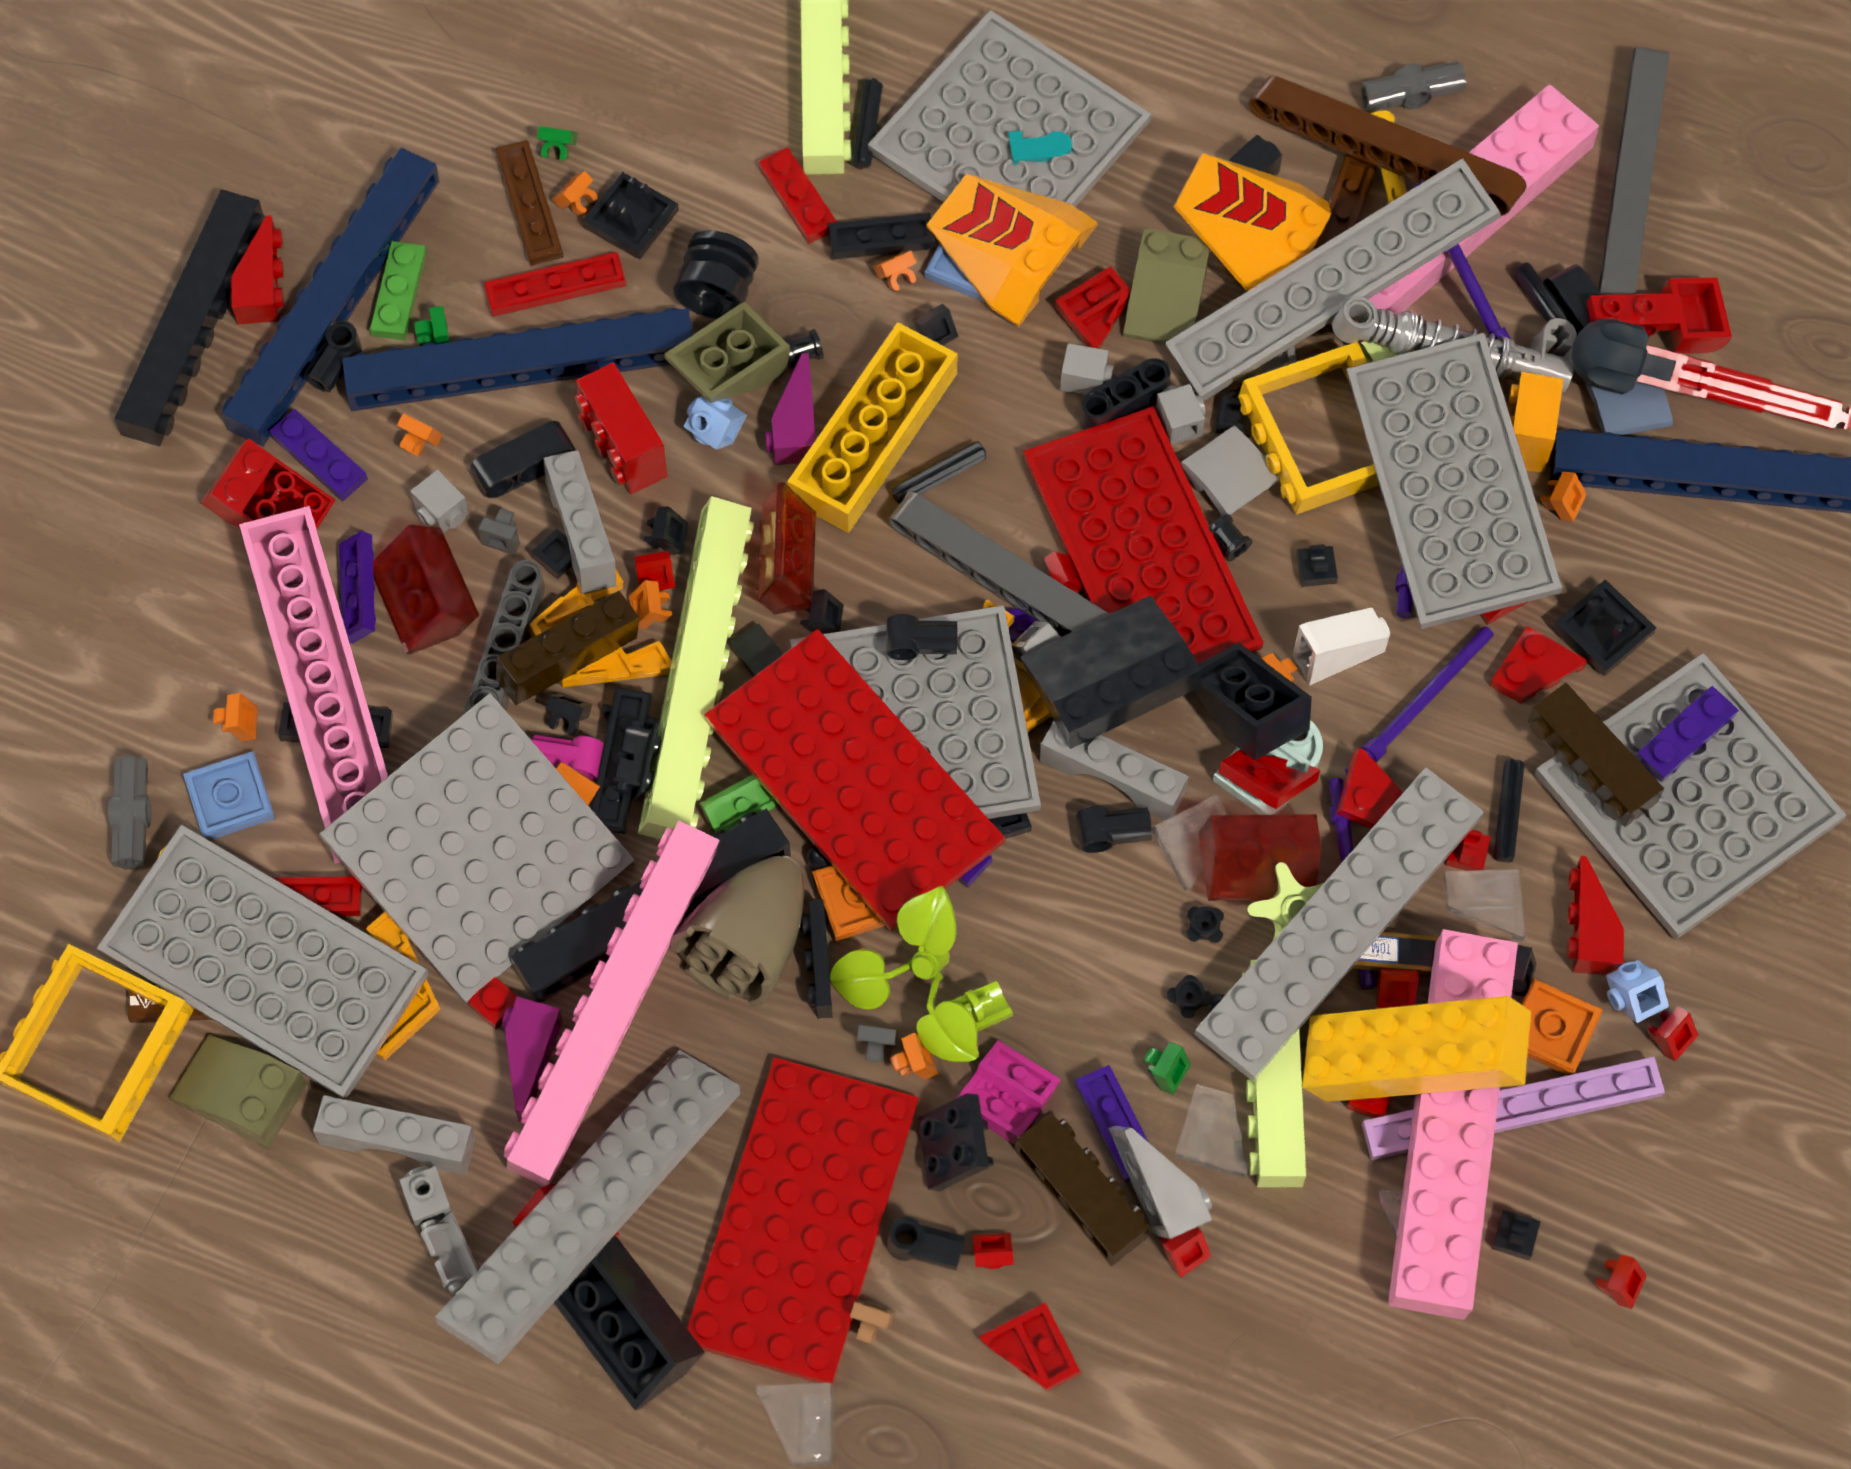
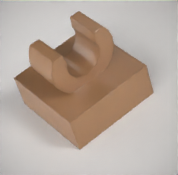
[850,1299,896,1344]

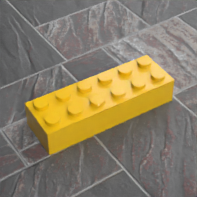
[787,322,958,534]
[1302,996,1531,1102]

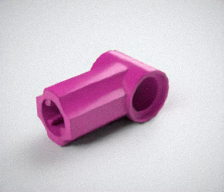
[531,735,604,782]

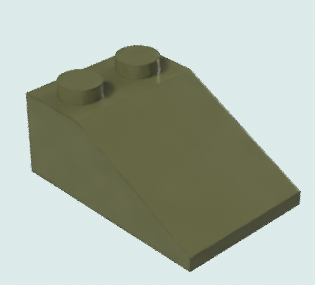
[1123,228,1210,344]
[664,302,790,403]
[169,1035,307,1150]

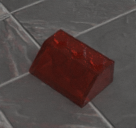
[756,482,816,615]
[373,525,480,654]
[1198,814,1322,901]

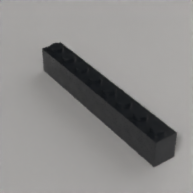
[114,189,266,447]
[511,808,791,1003]

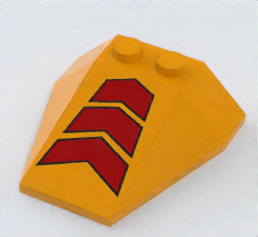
[1173,153,1331,291]
[927,174,1098,327]

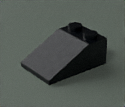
[1194,642,1312,760]

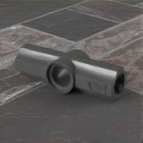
[1360,61,1466,112]
[108,756,151,870]

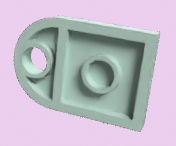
[1213,720,1323,823]

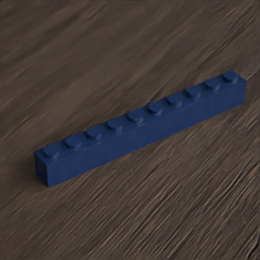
[222,147,439,447]
[342,308,693,411]
[1550,429,1851,513]

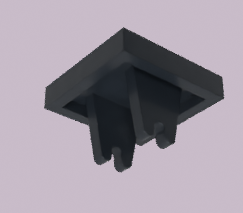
[583,171,679,259]
[1553,579,1657,676]
[918,1093,994,1191]

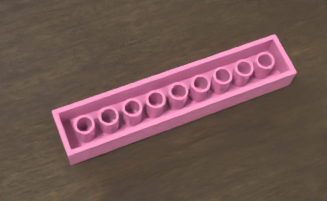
[1330,84,1599,346]
[239,506,388,864]
[503,820,720,1187]
[1388,929,1518,1320]

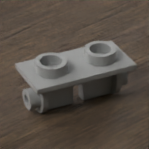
[420,1212,478,1295]

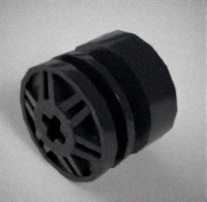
[673,230,759,319]

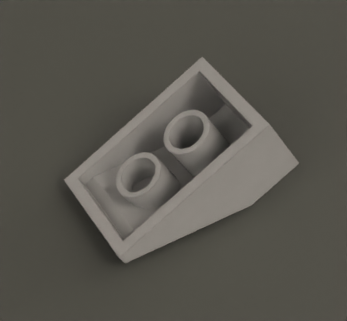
[1109,1126,1212,1239]

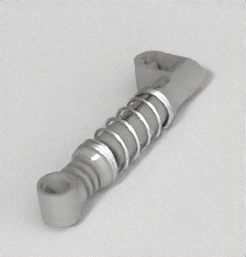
[1332,296,1577,393]

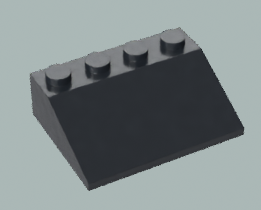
[1021,596,1201,749]

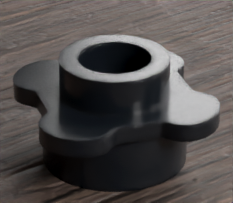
[1186,906,1224,943]
[1167,975,1211,1018]

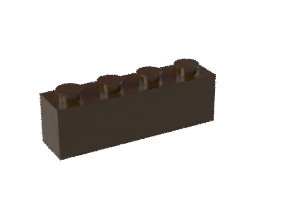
[496,591,639,705]
[1528,682,1664,827]
[1015,1112,1149,1266]

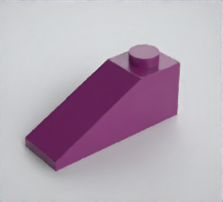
[766,353,816,465]
[502,996,563,1122]

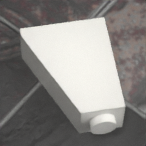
[1293,607,1390,686]

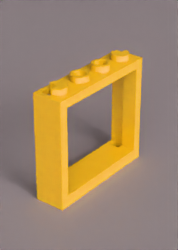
[1238,342,1379,515]
[0,944,194,1143]

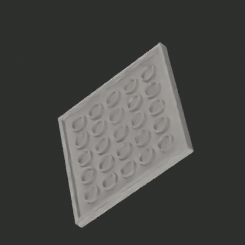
[868,10,1152,207]
[790,606,1041,819]
[1535,653,1847,940]
[319,693,634,1005]

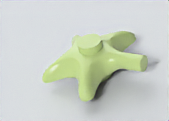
[1247,862,1325,942]

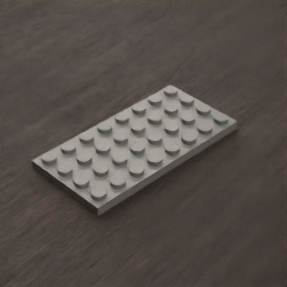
[1347,333,1562,629]
[97,825,429,1100]

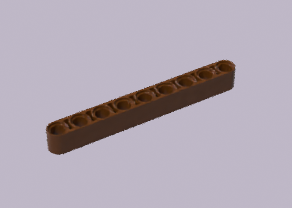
[1249,76,1527,216]

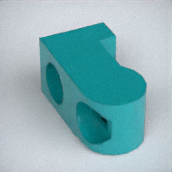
[1008,131,1073,166]

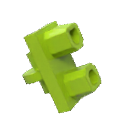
[951,981,1013,1032]

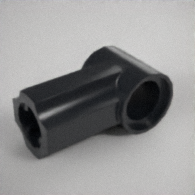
[303,320,362,392]
[886,614,958,660]
[1076,806,1152,853]
[887,1216,965,1271]

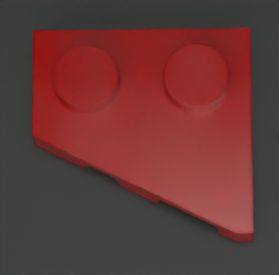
[1055,266,1131,349]
[1490,626,1587,704]
[1336,748,1403,829]
[1218,749,1320,809]
[979,1302,1082,1392]

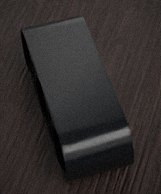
[1544,264,1601,331]
[1080,358,1171,430]
[470,421,576,499]

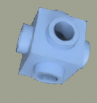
[684,396,747,450]
[1606,960,1669,1023]

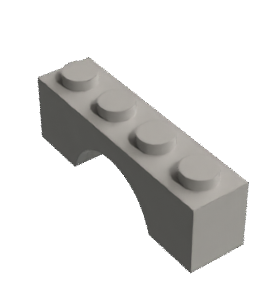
[544,450,616,594]
[1040,721,1189,823]
[313,1095,476,1175]

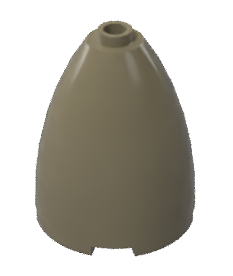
[671,856,804,1006]

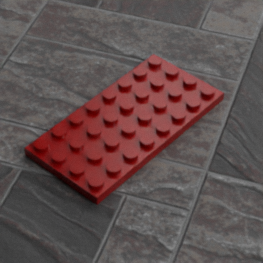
[1023,406,1264,664]
[704,629,1005,932]
[687,1057,919,1387]

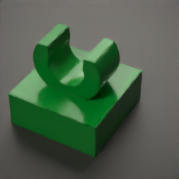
[537,126,578,161]
[414,306,450,346]
[1143,1042,1191,1095]

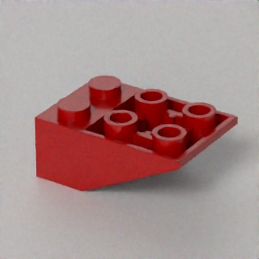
[200,438,336,530]

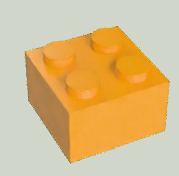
[1506,372,1564,473]

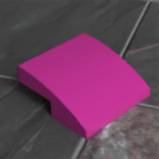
[957,1040,1061,1145]

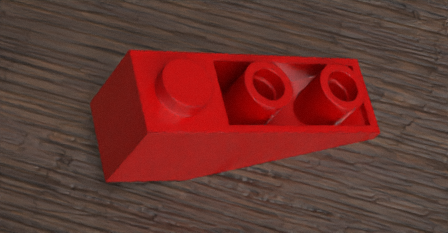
[231,215,285,325]
[1567,856,1624,975]

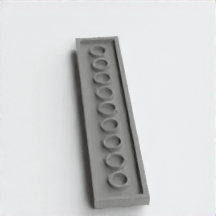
[1165,158,1501,401]
[1194,768,1484,1081]
[436,1050,740,1364]

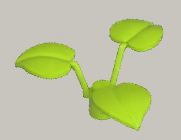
[830,886,979,1062]

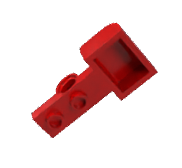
[1587,277,1732,354]

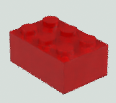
[574,362,668,495]

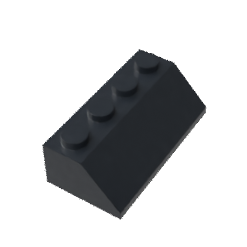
[554,1235,705,1411]

